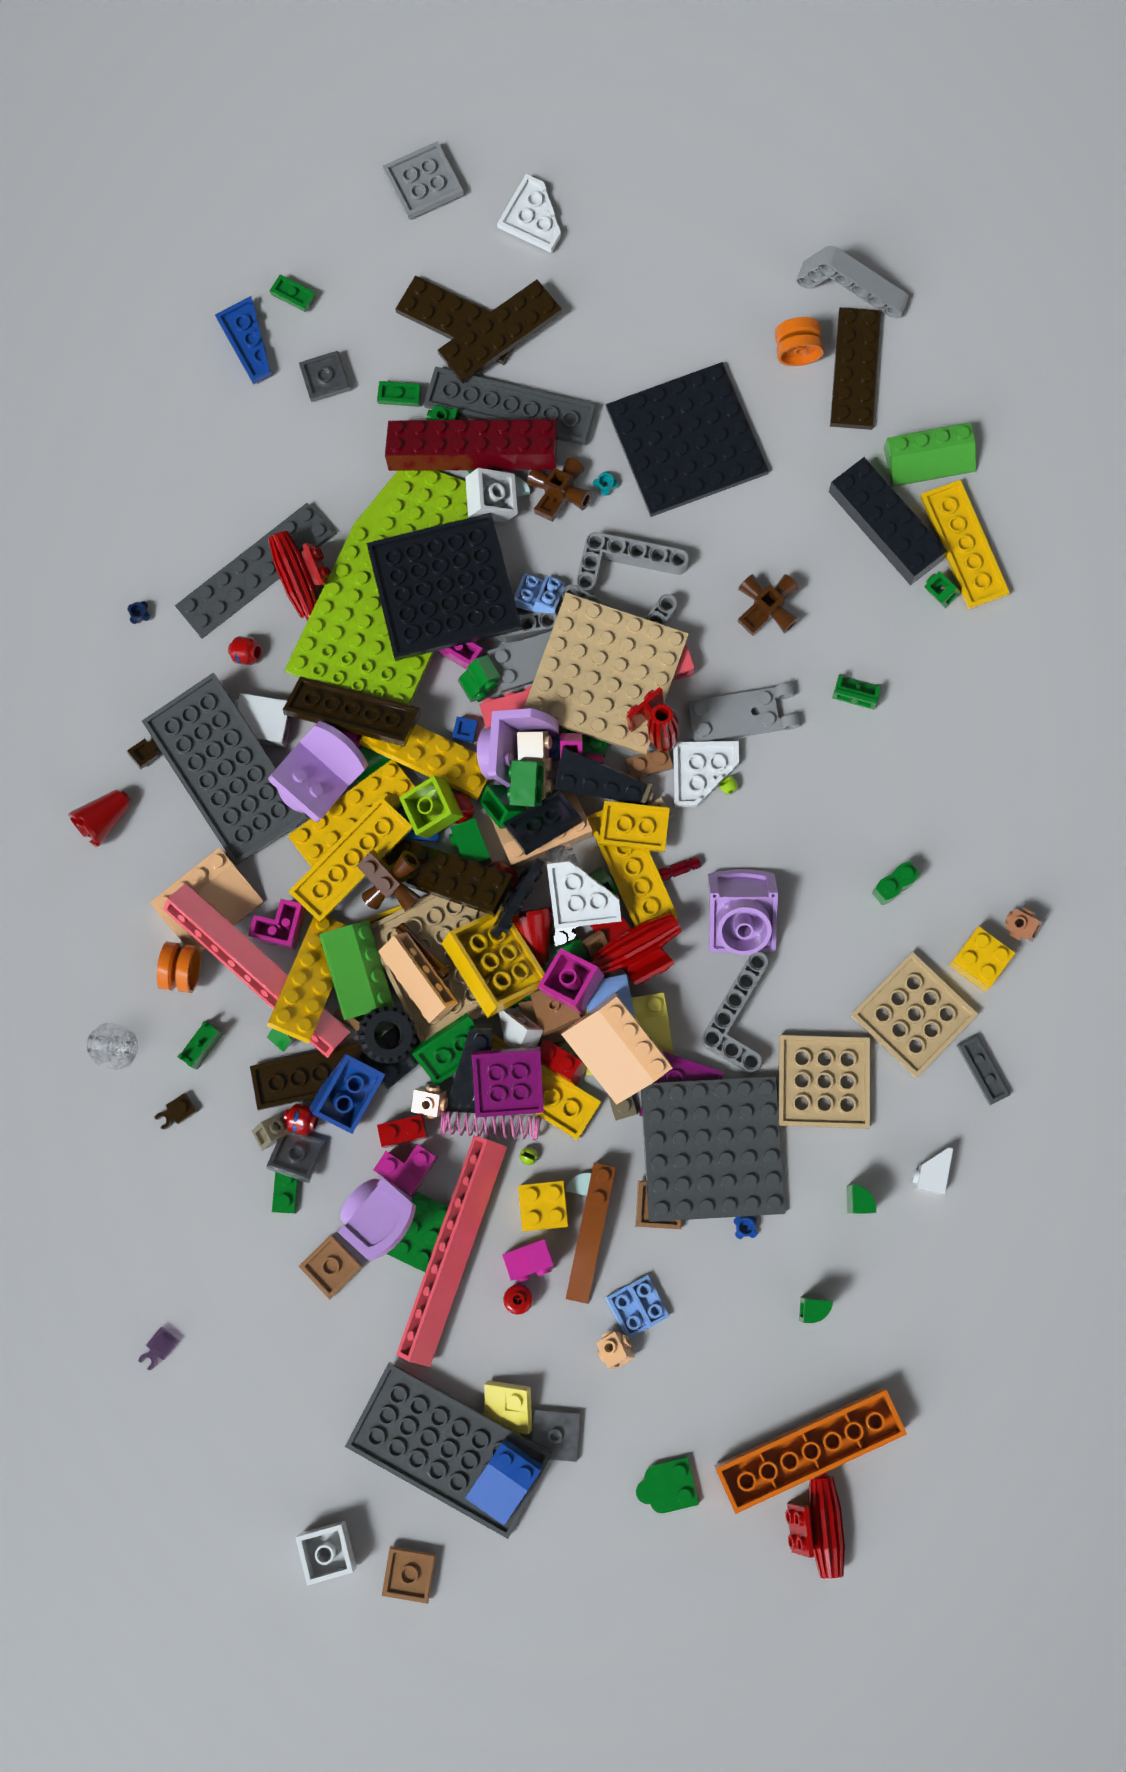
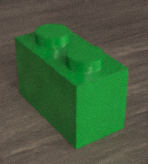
[507,760,544,807]
[449,818,492,865]

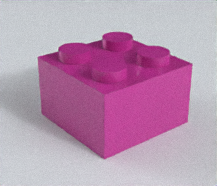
[537,948,604,1014]

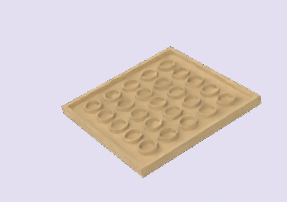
[524,593,689,756]
[370,894,503,1043]

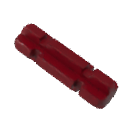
[658,856,701,881]

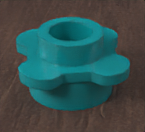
[593,471,618,496]

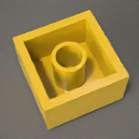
[948,926,1015,992]
[518,1181,569,1232]

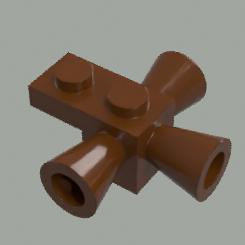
[527,458,592,522]
[738,574,799,636]
[357,850,421,912]

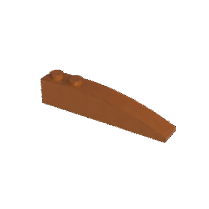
[566,1163,616,1304]

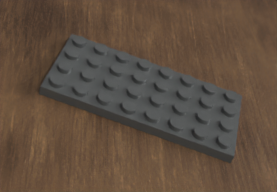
[142,673,309,866]
[345,1362,552,1539]

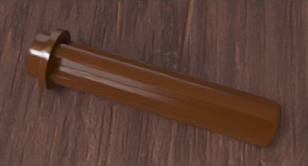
[395,923,451,980]

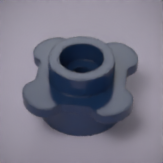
[127,601,151,624]

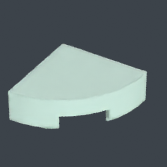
[515,476,530,497]
[565,1173,591,1196]

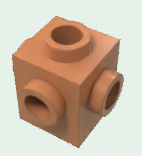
[1005,907,1043,942]

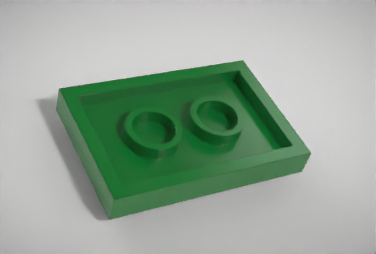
[411,1013,477,1085]
[387,1192,448,1272]

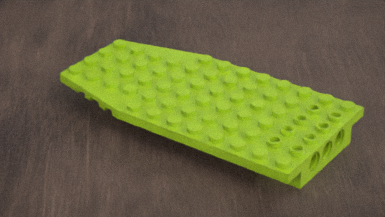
[285,471,469,705]

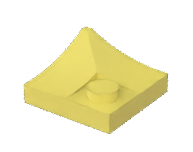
[484,1380,532,1434]

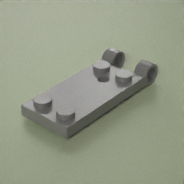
[487,631,552,693]
[688,683,800,742]

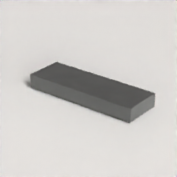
[957,1035,1011,1106]

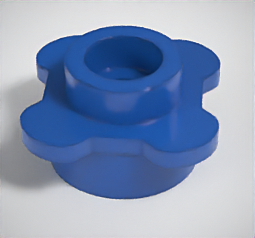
[734,1216,758,1239]

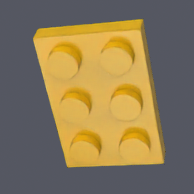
[599,801,670,852]

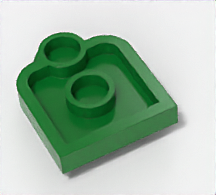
[636,1457,699,1513]

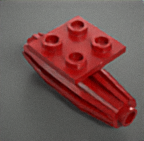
[268,530,331,621]
[626,687,679,752]
[591,912,682,986]
[785,1472,845,1579]

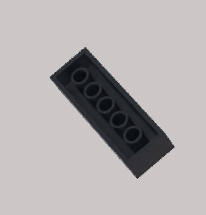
[829,457,947,586]

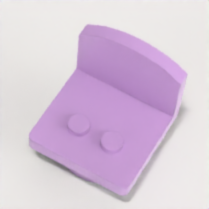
[477,708,559,788]
[268,721,368,822]
[708,869,778,955]
[337,1177,416,1261]

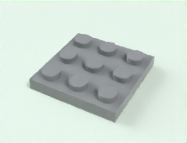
[383,141,464,220]

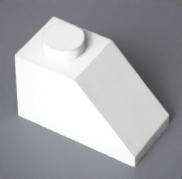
[499,1008,543,1048]
[912,1148,953,1194]

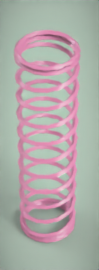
[441,1111,539,1140]

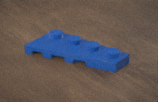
[215,296,271,385]

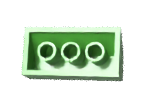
[884,422,976,487]
[319,920,394,1020]

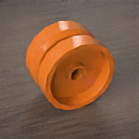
[775,317,824,366]
[156,941,201,993]

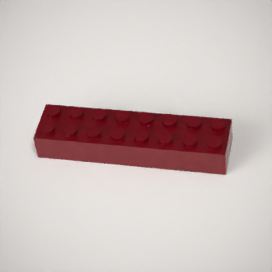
[385,419,558,471]

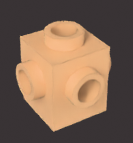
[411,1085,448,1119]
[596,1330,635,1369]

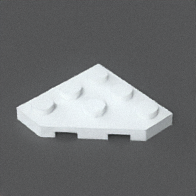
[497,174,561,253]
[673,741,739,807]
[547,860,621,929]

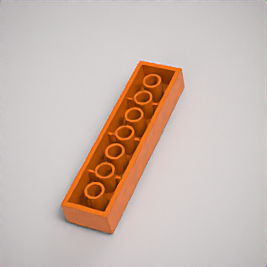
[714,1387,907,1514]

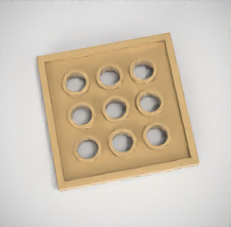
[850,952,978,1079]
[778,1035,870,1129]

